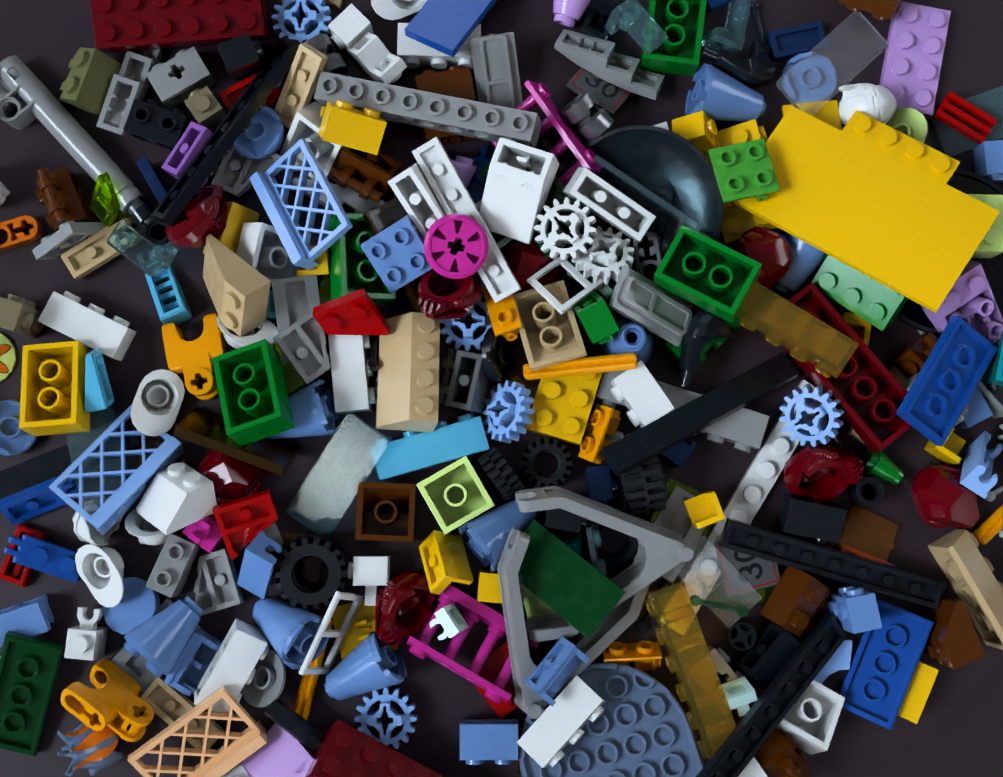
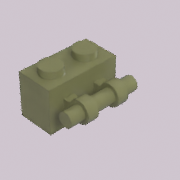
[59,47,122,115]

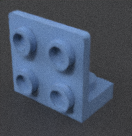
[361,214,433,293]

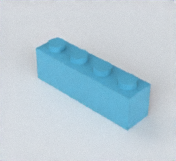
[371,413,490,481]

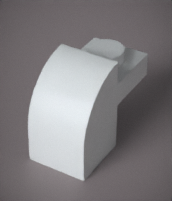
[347,32,407,84]

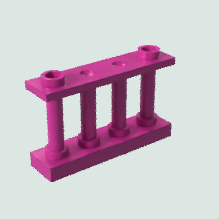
[491,80,602,187]
[406,584,540,704]

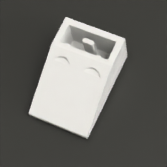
[479,137,559,244]

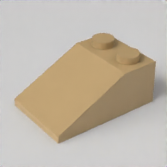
[203,234,271,337]
[513,280,587,371]

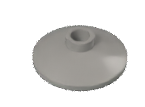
[241,649,286,708]

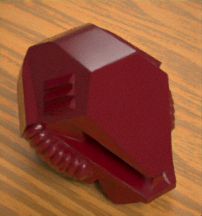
[166,185,226,248]
[730,226,794,291]
[501,239,562,294]
[418,269,481,320]
[784,443,865,502]
[197,450,270,504]
[912,465,980,529]
[375,571,435,646]

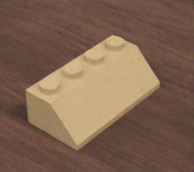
[376,312,440,432]
[927,529,1003,650]

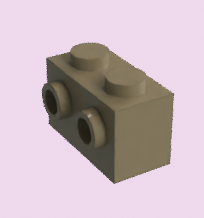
[0,294,44,339]

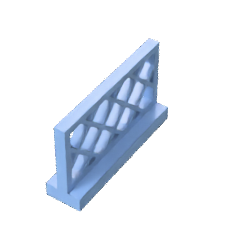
[249,138,353,270]
[49,405,185,535]

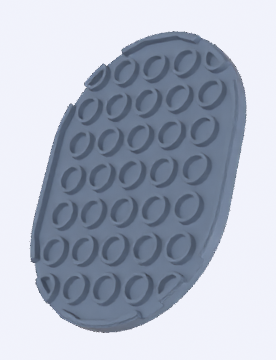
[519,663,704,777]

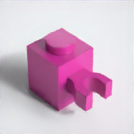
[182,514,224,553]

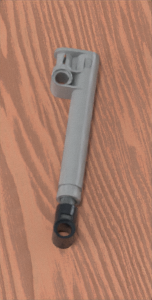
[0,55,174,250]

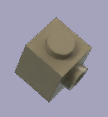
[184,86,227,131]

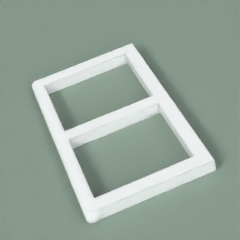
[527,255,619,315]
[299,591,364,675]

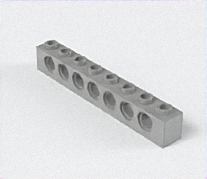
[314,71,542,148]

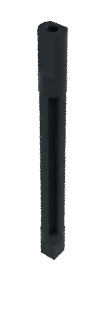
[263,698,326,754]

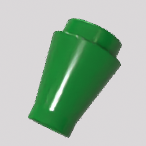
[861,449,904,485]

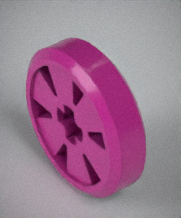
[424,214,489,279]

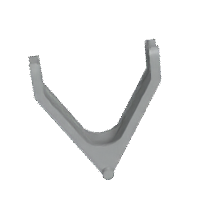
[515,486,694,642]
[497,528,649,719]

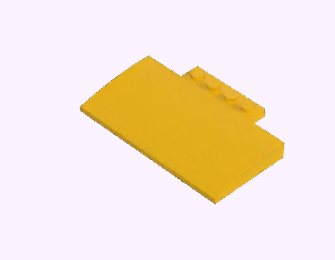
[731,105,1000,313]

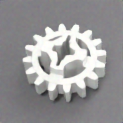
[534,197,598,262]
[571,226,634,285]

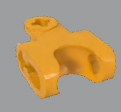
[162,313,228,401]
[61,659,154,742]

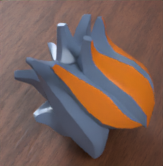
[57,723,124,777]

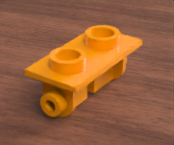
[482,288,522,341]
[578,404,621,465]
[603,640,662,671]

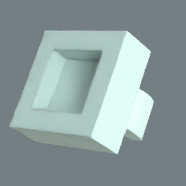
[429,603,469,640]
[718,676,757,717]

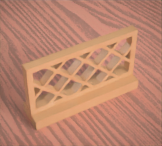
[127,686,267,777]

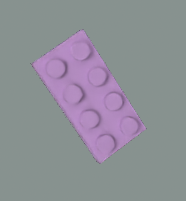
[879,2,951,119]

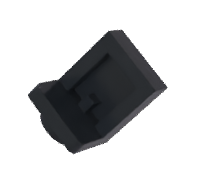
[579,0,622,40]

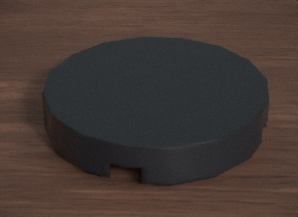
[482,327,517,382]

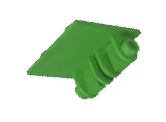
[708,138,780,203]

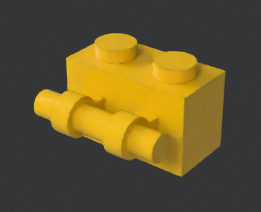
[318,99,387,155]

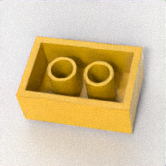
[19,341,92,436]
[526,356,602,446]

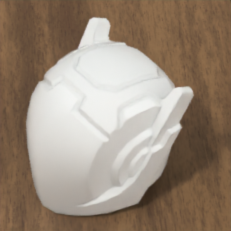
[839,83,897,125]

